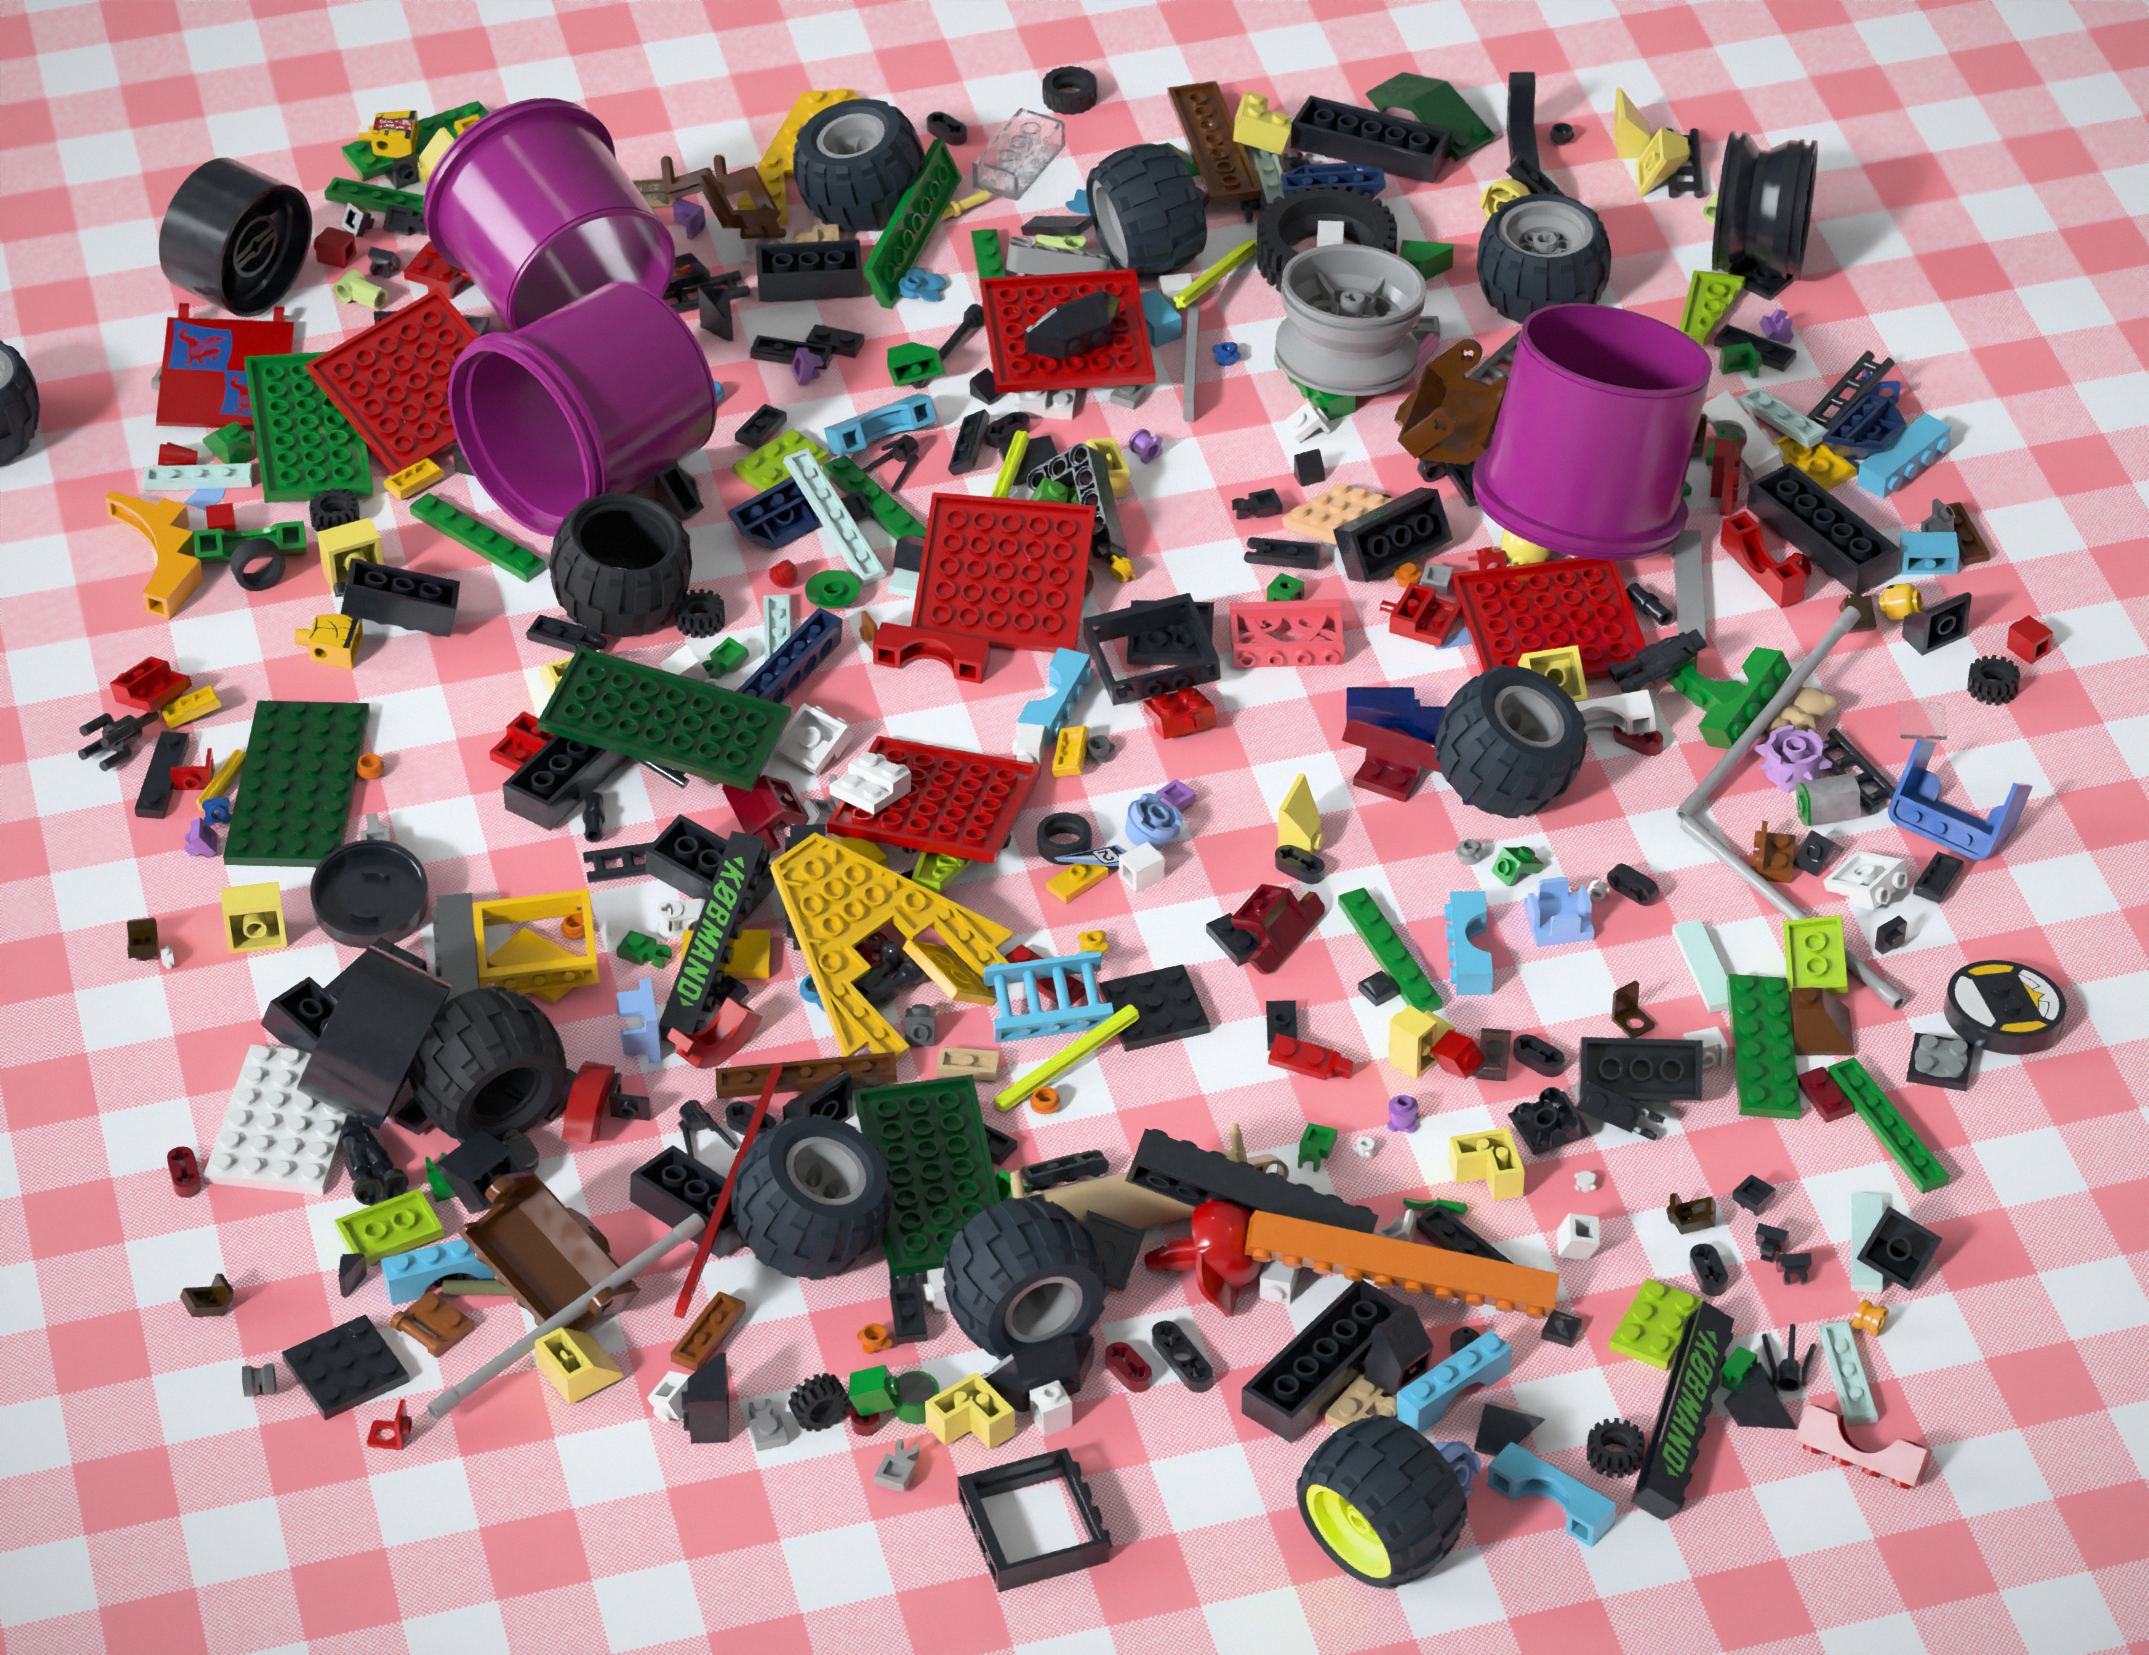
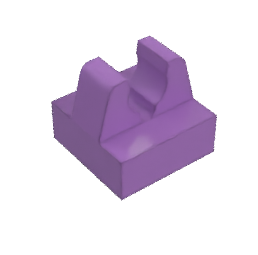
[1759,309,1794,344]
[791,348,824,385]
[184,817,218,859]

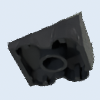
[1507,1087,1591,1155]

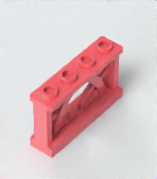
[1229,599,1345,668]

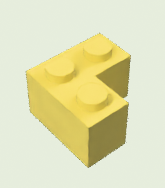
[1233,91,1292,155]
[1388,1005,1456,1080]
[1448,1127,1525,1201]
[925,1372,1015,1450]

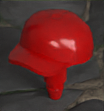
[1144,1198,1265,1317]

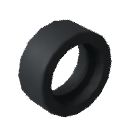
[230,538,286,591]
[1037,812,1092,865]

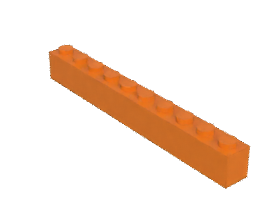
[1244,1210,1560,1319]

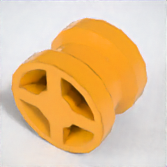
[1853,1299,1889,1337]

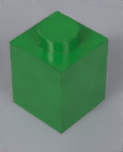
[848,1364,900,1416]

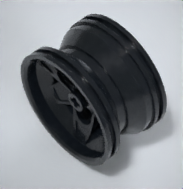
[1712,130,1818,281]

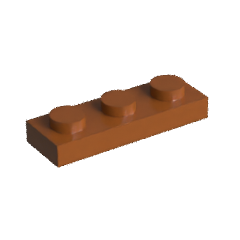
[670,1291,746,1372]

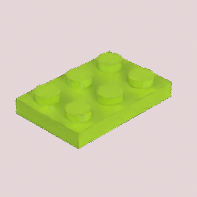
[732,428,829,493]
[1783,915,1849,999]
[334,1188,444,1266]
[1609,1278,1704,1371]

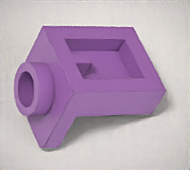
[673,198,706,240]

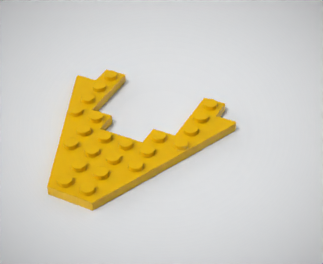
[737,88,860,226]
[770,832,1014,1060]

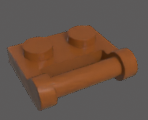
[390,1291,475,1358]

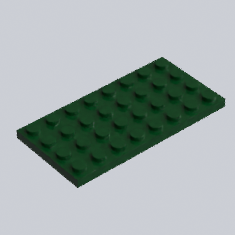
[537,646,792,792]
[223,700,370,868]
[853,1074,1001,1277]

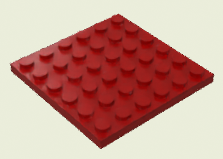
[979,269,1156,393]
[305,288,480,475]
[911,492,1097,653]
[1451,557,1646,681]
[827,736,1041,863]

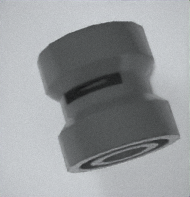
[241,1363,277,1397]

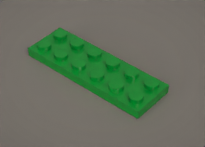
[341,100,489,182]
[1726,974,1801,1120]

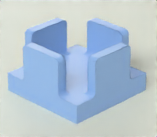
[1523,876,1594,947]
[616,978,661,1063]

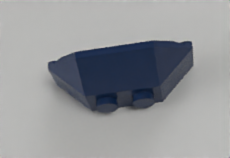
[1280,162,1386,199]
[1822,393,1906,460]
[727,477,820,550]

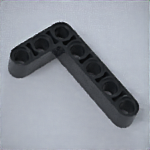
[1506,71,1540,170]
[1027,443,1127,565]

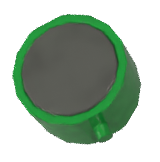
[893,1371,939,1424]

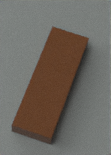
[1947,502,1990,566]

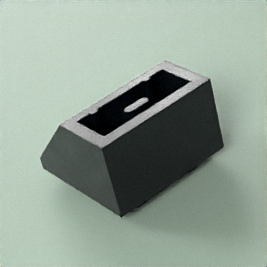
[434,1130,527,1214]
[1363,1304,1433,1396]

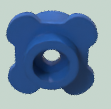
[1212,342,1241,366]
[202,797,232,826]

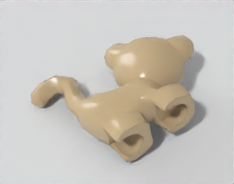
[1765,686,1839,735]

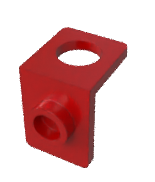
[1468,546,1507,570]
[171,748,215,790]
[367,1399,412,1450]

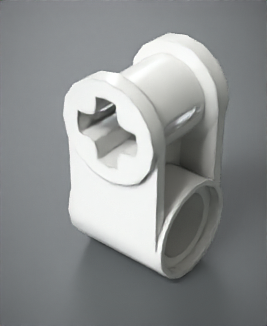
[657,899,706,939]

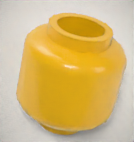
[1879,583,1923,620]

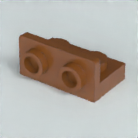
[1751,820,1796,883]

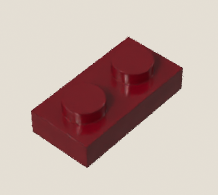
[1797,1066,1854,1123]

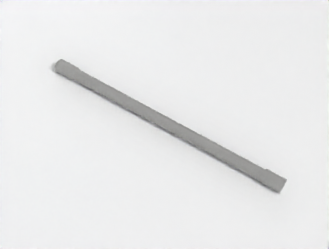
[1676,606,1861,820]
[1680,815,1906,1011]
[427,1213,705,1420]

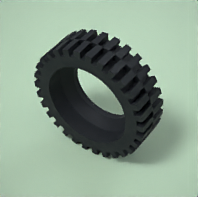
[1257,184,1397,293]

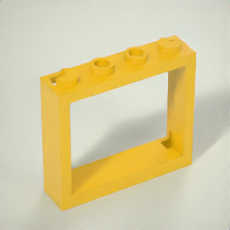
[472,888,600,994]

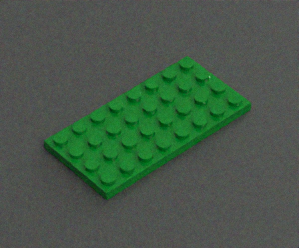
[245,351,373,503]

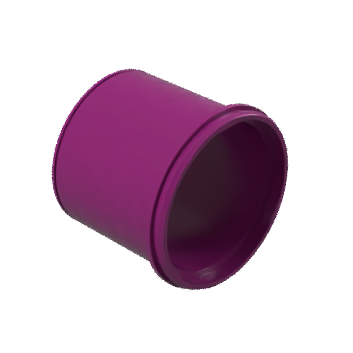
[423,98,676,333]
[448,281,717,537]
[1472,303,1712,561]

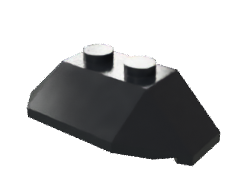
[1025,290,1120,360]
[980,1332,1095,1413]

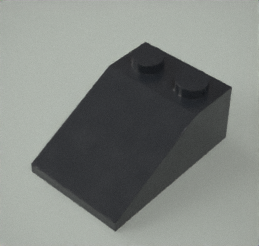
[261,976,338,1054]

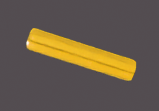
[196,749,247,812]

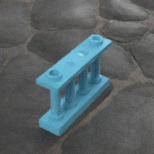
[983,951,1114,1043]

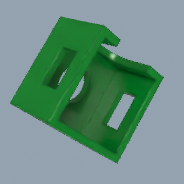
[1267,573,1305,602]
[1721,1346,1758,1391]

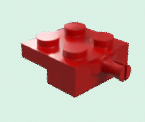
[403,241,473,300]
[1710,438,1741,516]
[1380,582,1461,647]
[109,656,193,713]
[1143,687,1217,740]
[489,711,555,772]

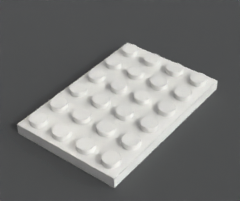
[204,1044,350,1196]

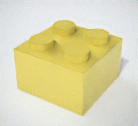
[317,517,384,593]
[1518,645,1588,702]
[220,881,287,954]

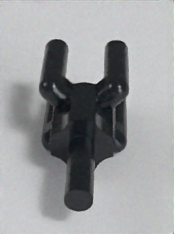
[78,711,159,772]

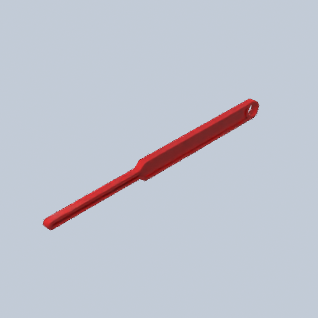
[674,1064,783,1319]

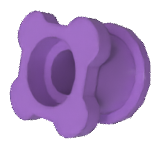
[1129,429,1163,465]
[1387,1095,1419,1134]

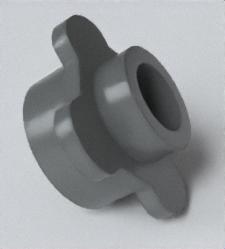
[1085,735,1115,763]

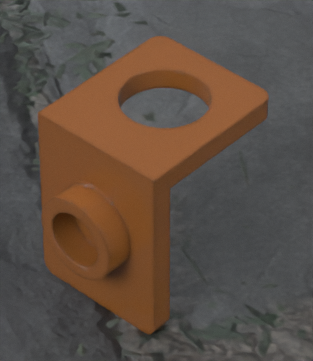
[859,610,879,652]

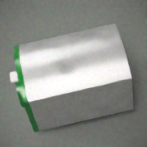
[1796,773,1860,827]

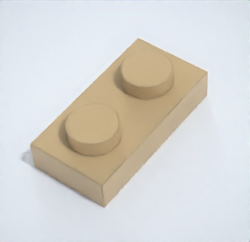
[936,1047,1000,1081]

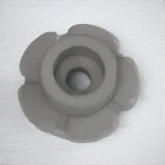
[1455,839,1484,865]

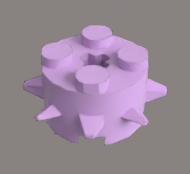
[1755,725,1832,792]

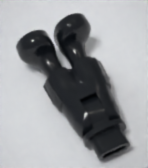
[1607,629,1707,694]
[852,940,926,1010]
[340,1121,409,1206]

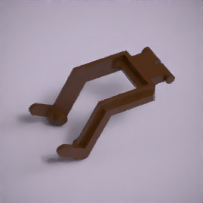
[661,155,787,239]

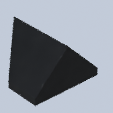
[698,286,734,342]
[654,462,705,521]
[1723,1362,1798,1430]
[1474,1401,1546,1457]

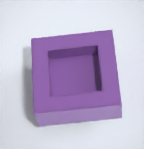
[1156,779,1196,811]

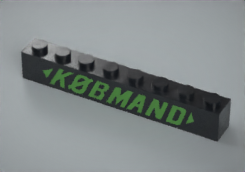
[659,831,770,1043]
[1631,1300,1735,1521]

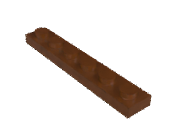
[715,1052,897,1099]

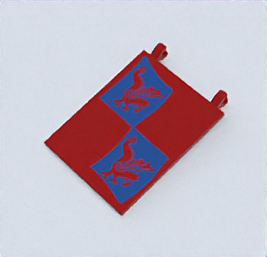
[156,303,294,429]

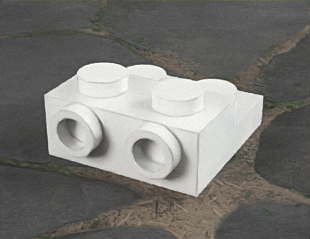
[1014,388,1078,420]
[773,703,854,775]
[830,752,911,815]
[1823,850,1908,910]

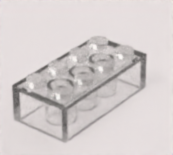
[972,107,1066,201]

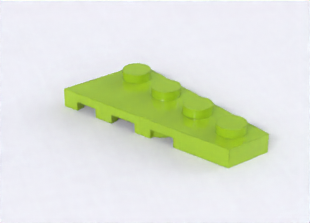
[1679,270,1745,346]
[911,851,975,893]

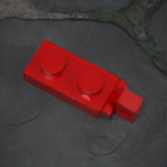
[1268,1034,1353,1081]

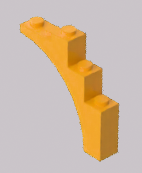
[105,490,203,620]

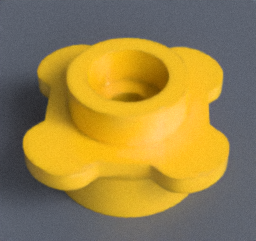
[1109,555,1136,582]
[1078,930,1108,954]

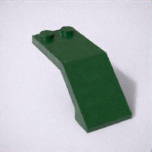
[1365,72,1496,162]

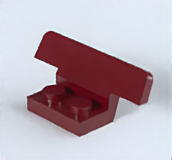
[1341,719,1441,803]
[722,774,809,853]
[1231,884,1325,975]

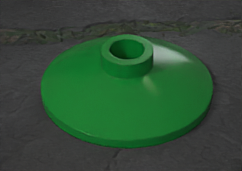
[805,570,860,609]

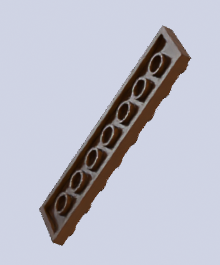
[1167,80,1261,206]

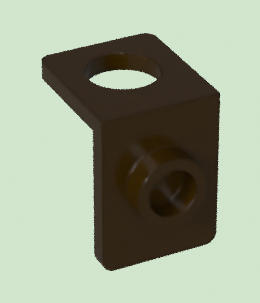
[1611,980,1655,1038]

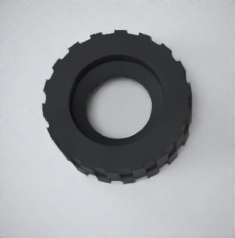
[1042,66,1097,115]

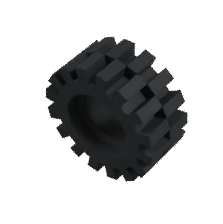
[309,488,360,532]
[675,589,725,639]
[1967,655,2020,706]
[788,1373,851,1432]
[1586,1418,1645,1478]

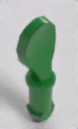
[1402,1197,1468,1215]

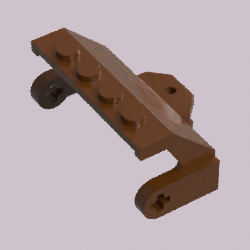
[1394,339,1508,465]
[457,1170,641,1333]

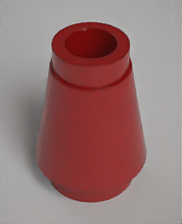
[158,442,198,466]

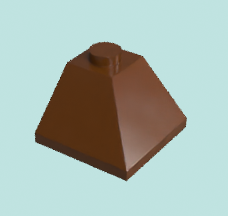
[1790,988,1854,1056]

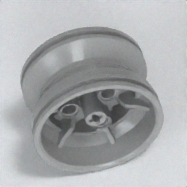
[1274,244,1426,396]

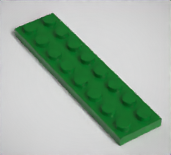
[863,138,962,309]

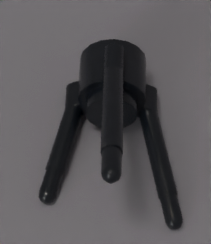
[862,434,919,493]
[678,1100,737,1157]
[1761,1324,1816,1392]

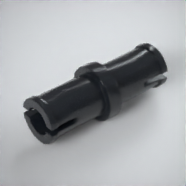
[1626,583,1673,626]
[582,792,605,843]

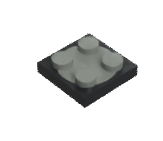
[1906,1032,1975,1091]

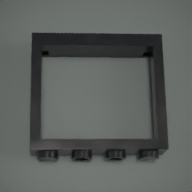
[1083,592,1221,706]
[957,1447,1113,1593]

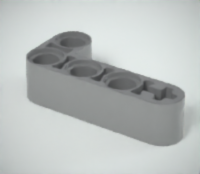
[1006,236,1110,275]

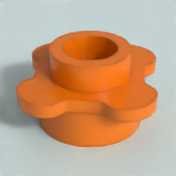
[857,1323,892,1354]

